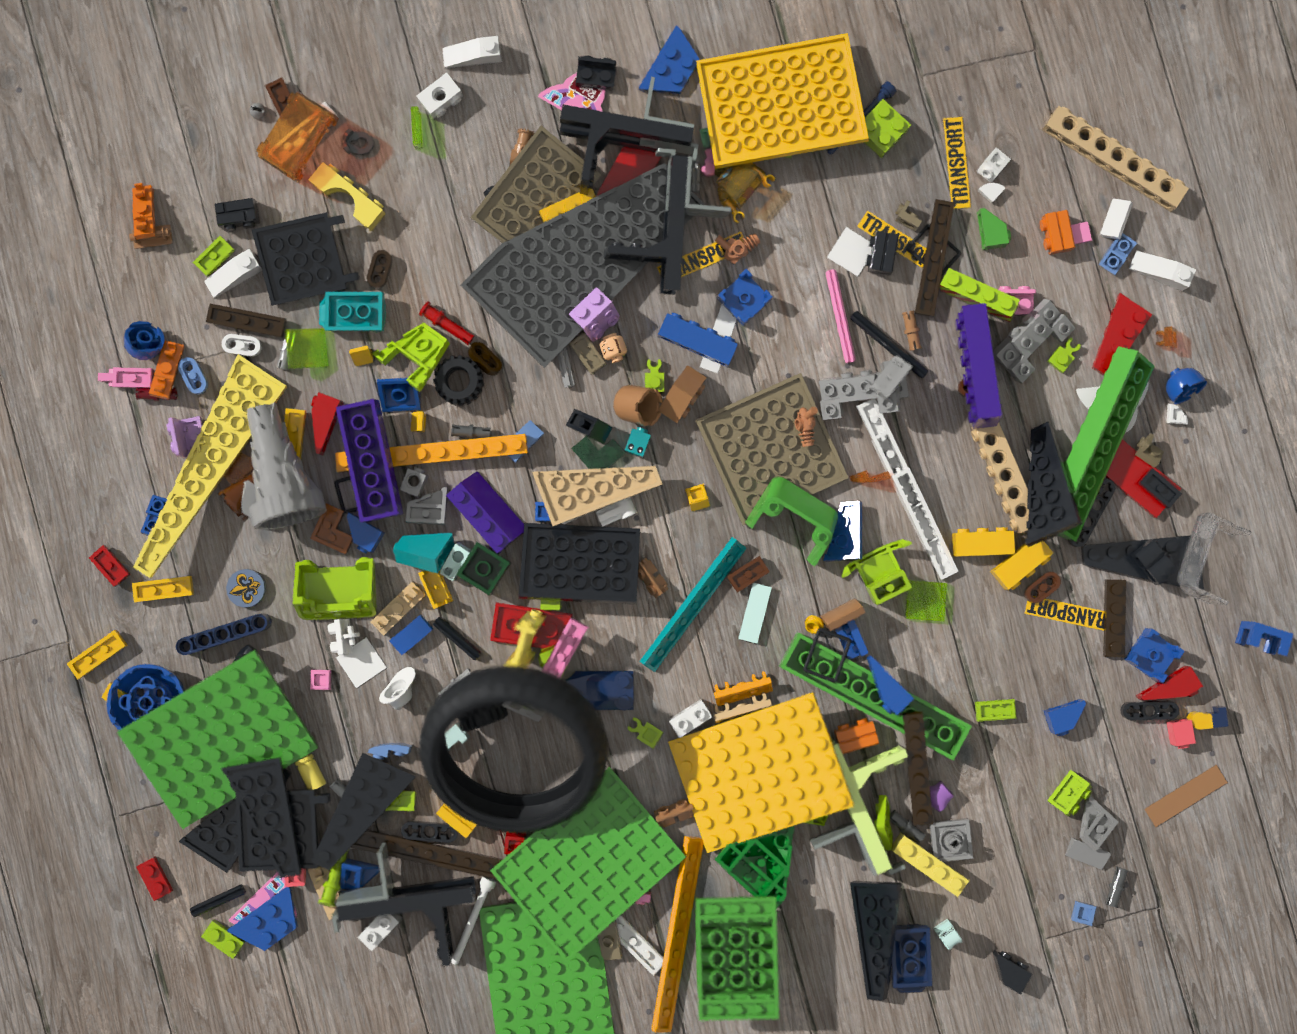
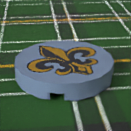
[226,569,266,608]

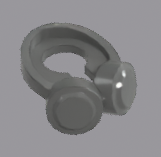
[342,129,374,155]

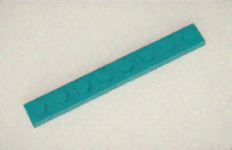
[639,537,747,672]

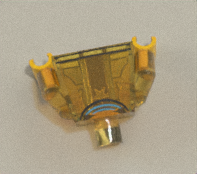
[714,163,775,223]

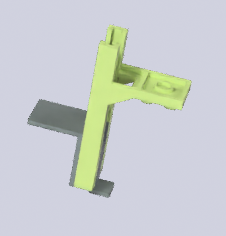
[810,740,908,876]

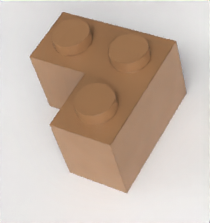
[659,365,707,423]

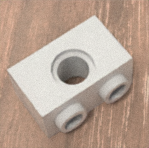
[417,73,463,119]
[669,699,712,738]
[358,913,403,951]

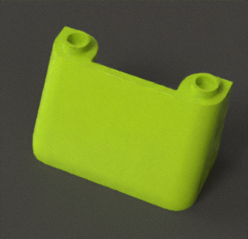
[293,557,377,620]

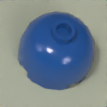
[124,321,165,361]
[1166,368,1207,405]

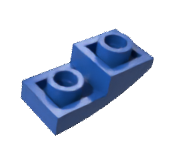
[141,495,167,536]
[389,614,434,655]

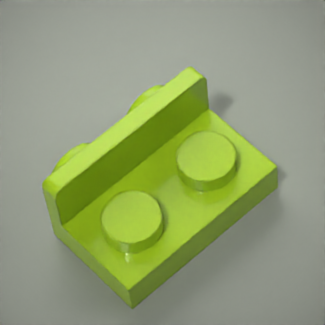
[1047,770,1092,817]

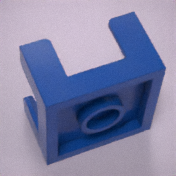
[717,269,773,326]
[1235,621,1294,656]
[1124,628,1185,683]

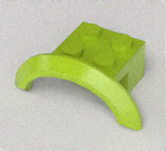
[842,539,912,605]

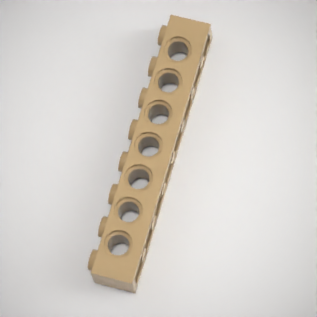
[1042,106,1189,212]

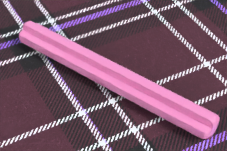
[826,269,856,363]

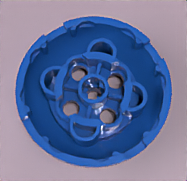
[107,664,185,730]

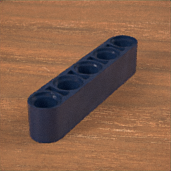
[176,614,272,655]

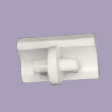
[328,619,360,655]

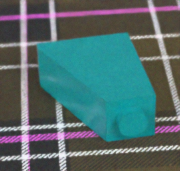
[393,533,455,574]

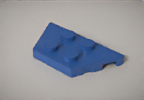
[639,25,700,94]
[228,887,298,951]

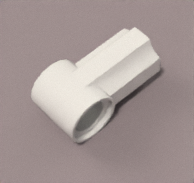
[596,497,637,527]

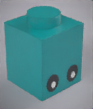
[625,427,651,458]

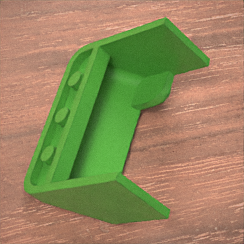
[745,476,838,567]

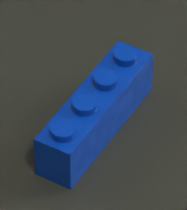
[658,312,738,368]

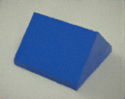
[377,378,421,412]

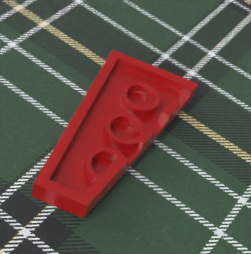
[1092,293,1152,376]

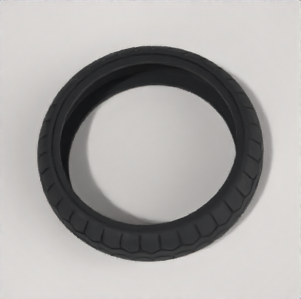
[419,665,608,833]

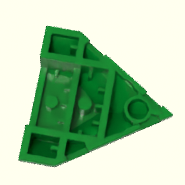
[714,826,795,909]

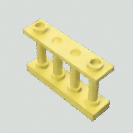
[505,609,546,667]

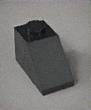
[566,409,612,445]

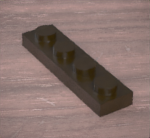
[206,303,287,338]
[1103,579,1126,657]

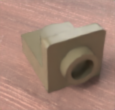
[895,200,922,232]
[1135,433,1164,468]

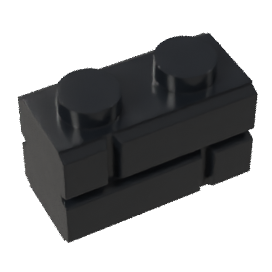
[214,198,260,232]
[865,231,899,275]

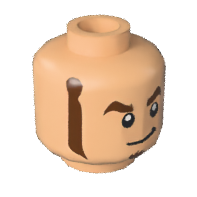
[600,333,627,363]

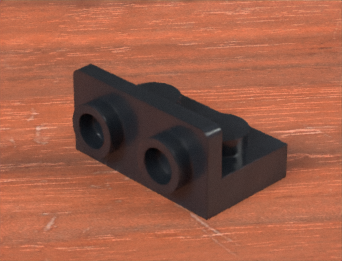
[576,55,616,91]

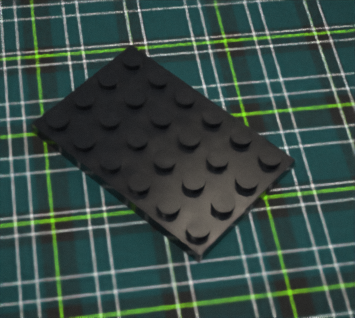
[519,523,640,604]

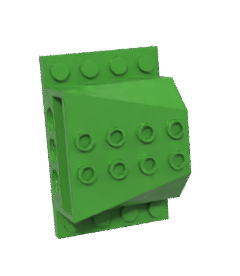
[695,896,779,1021]

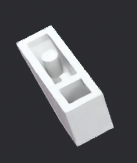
[443,36,502,68]
[204,249,262,298]
[1129,251,1196,291]

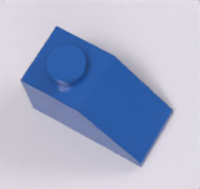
[347,513,385,554]
[1043,699,1086,736]

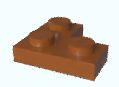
[310,503,353,554]

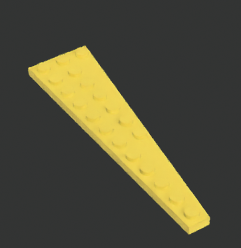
[133,354,287,578]

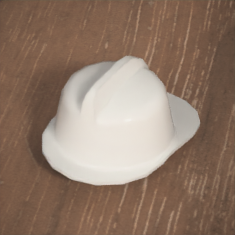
[379,667,416,710]

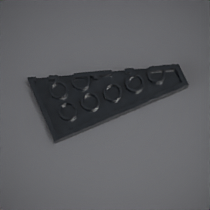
[1025,422,1082,547]
[178,768,292,873]
[850,881,902,1001]

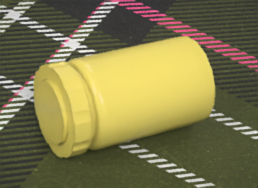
[295,754,327,789]

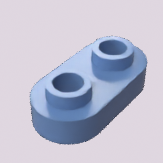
[178,357,208,394]

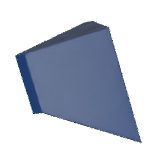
[341,858,380,890]

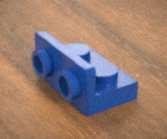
[835,620,869,660]

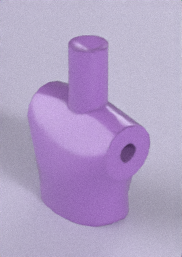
[930,781,954,812]

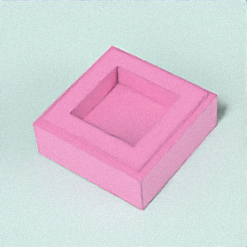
[1071,222,1092,245]
[310,670,331,690]

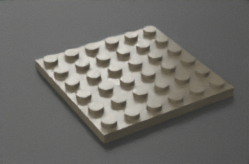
[695,373,848,526]

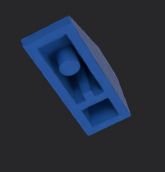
[867,655,914,715]

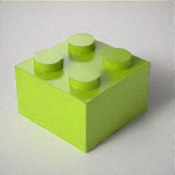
[864,99,911,159]

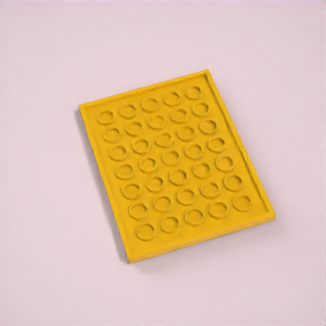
[696,33,869,169]
[668,692,855,853]

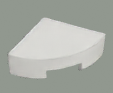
[977,183,1005,203]
[1167,404,1188,425]

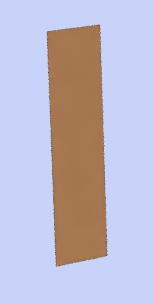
[1144,765,1228,827]

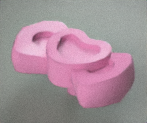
[700,148,716,177]

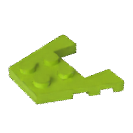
[372,323,450,392]

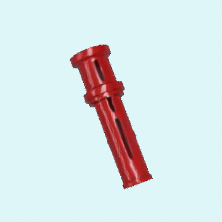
[419,301,475,345]

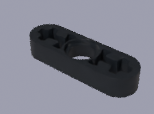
[1120,701,1179,720]
[401,820,458,843]

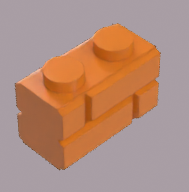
[1040,210,1075,255]
[834,718,879,754]

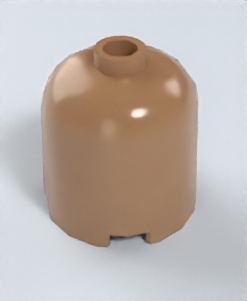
[613,385,663,426]

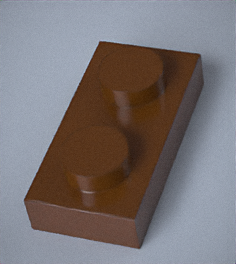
[265,77,300,121]
[727,556,770,593]

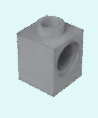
[400,467,429,498]

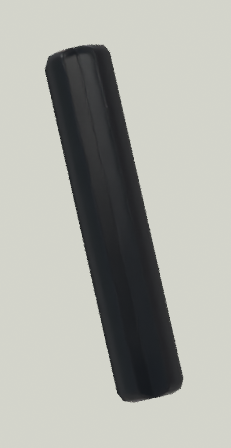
[433,617,482,660]
[190,884,246,917]

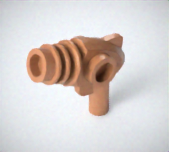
[715,233,761,264]
[795,406,818,447]

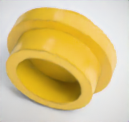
[805,615,824,634]

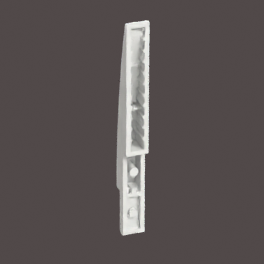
[856,398,959,580]

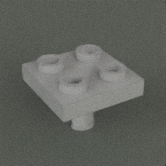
[929,818,973,862]

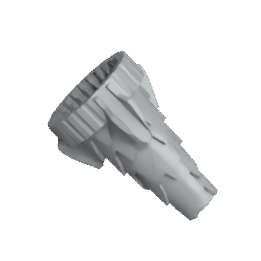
[242,403,327,530]

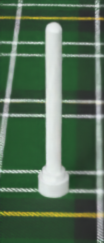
[451,876,497,965]

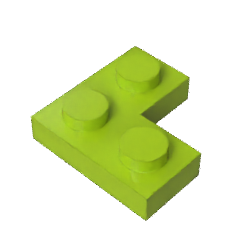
[874,795,893,850]

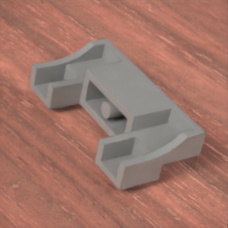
[993,299,1075,383]
[819,370,901,420]

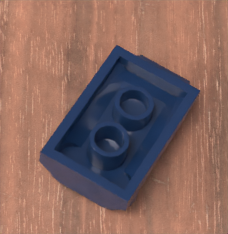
[565,671,634,711]
[891,924,932,993]

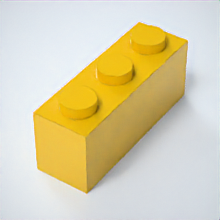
[952,527,1015,556]
[990,541,1053,590]

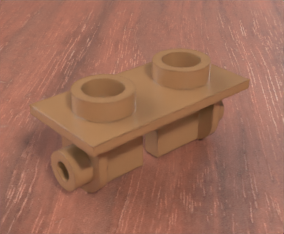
[129,225,173,249]
[638,558,669,598]
[654,799,694,828]

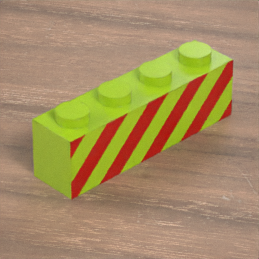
[940,268,1020,322]

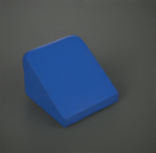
[535,502,551,522]

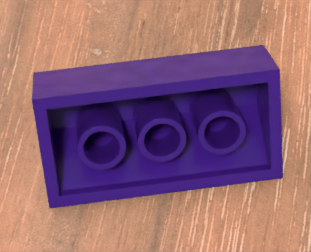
[446,471,524,554]

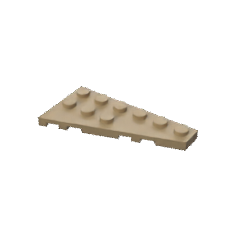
[532,466,662,527]

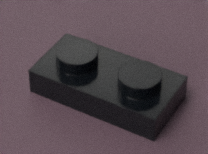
[1138,468,1182,509]

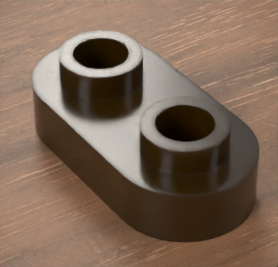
[367,250,393,289]
[468,342,502,376]

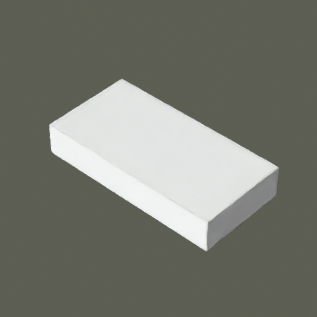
[1100,199,1133,240]

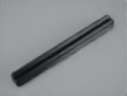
[850,311,928,378]

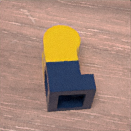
[1187,706,1228,729]

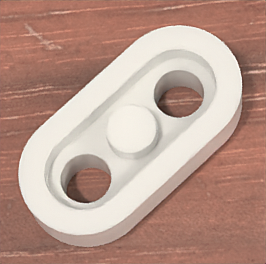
[222,334,262,357]

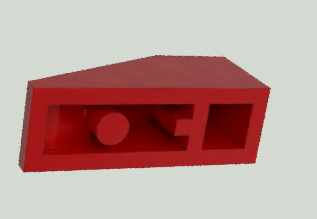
[311,392,344,456]
[1136,665,1203,700]

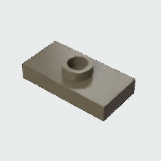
[569,332,607,375]
[598,920,623,960]

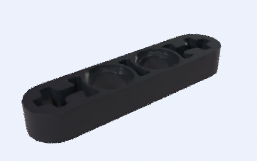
[1068,479,1115,547]

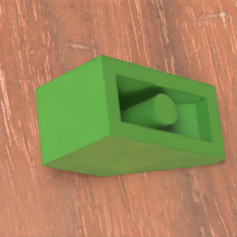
[977,208,1011,250]

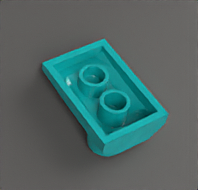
[319,292,386,332]

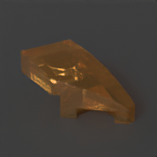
[849,470,891,483]

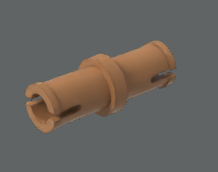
[902,310,922,351]

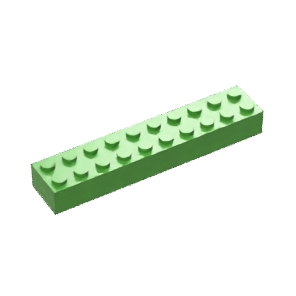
[1057,346,1155,542]
[779,632,972,761]

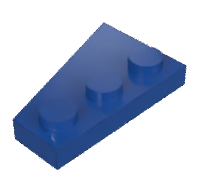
[823,501,862,562]

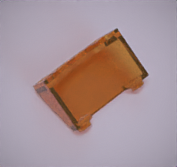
[256,91,339,183]

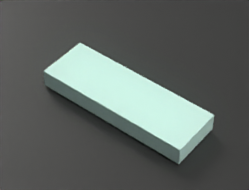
[738,583,772,643]

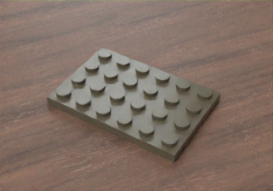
[470,125,601,243]

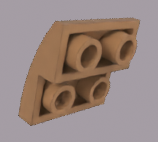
[820,598,865,631]

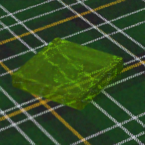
[285,328,328,369]
[905,580,947,622]

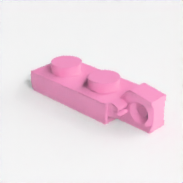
[98,367,154,388]

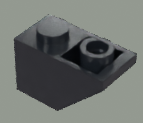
[993,950,1033,995]

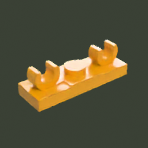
[714,671,773,706]

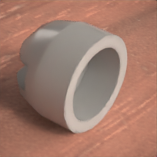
[250,103,266,120]

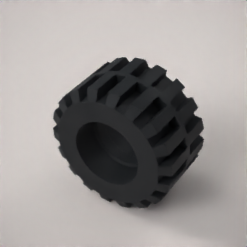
[433,355,484,406]
[458,703,508,732]

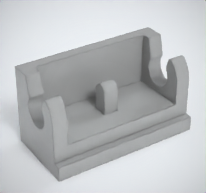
[870,356,912,401]

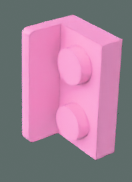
[999,286,1036,316]

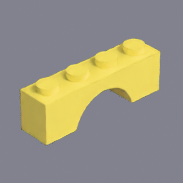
[308,162,385,232]
[892,832,969,897]

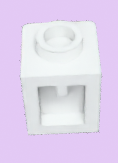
[977,147,1011,182]

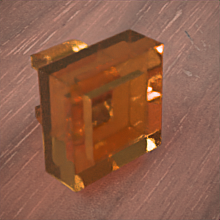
[1156,326,1177,348]

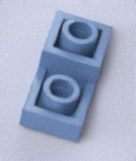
[1099,233,1137,275]
[508,420,544,463]
[368,743,412,759]

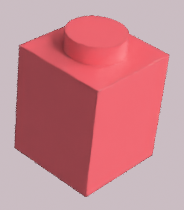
[1166,718,1196,749]

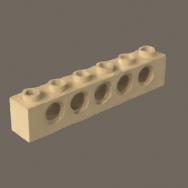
[971,423,1029,533]

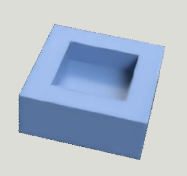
[1071,900,1096,926]

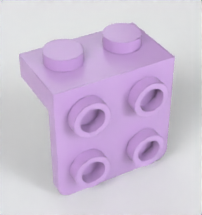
[569,287,620,342]
[167,416,203,459]

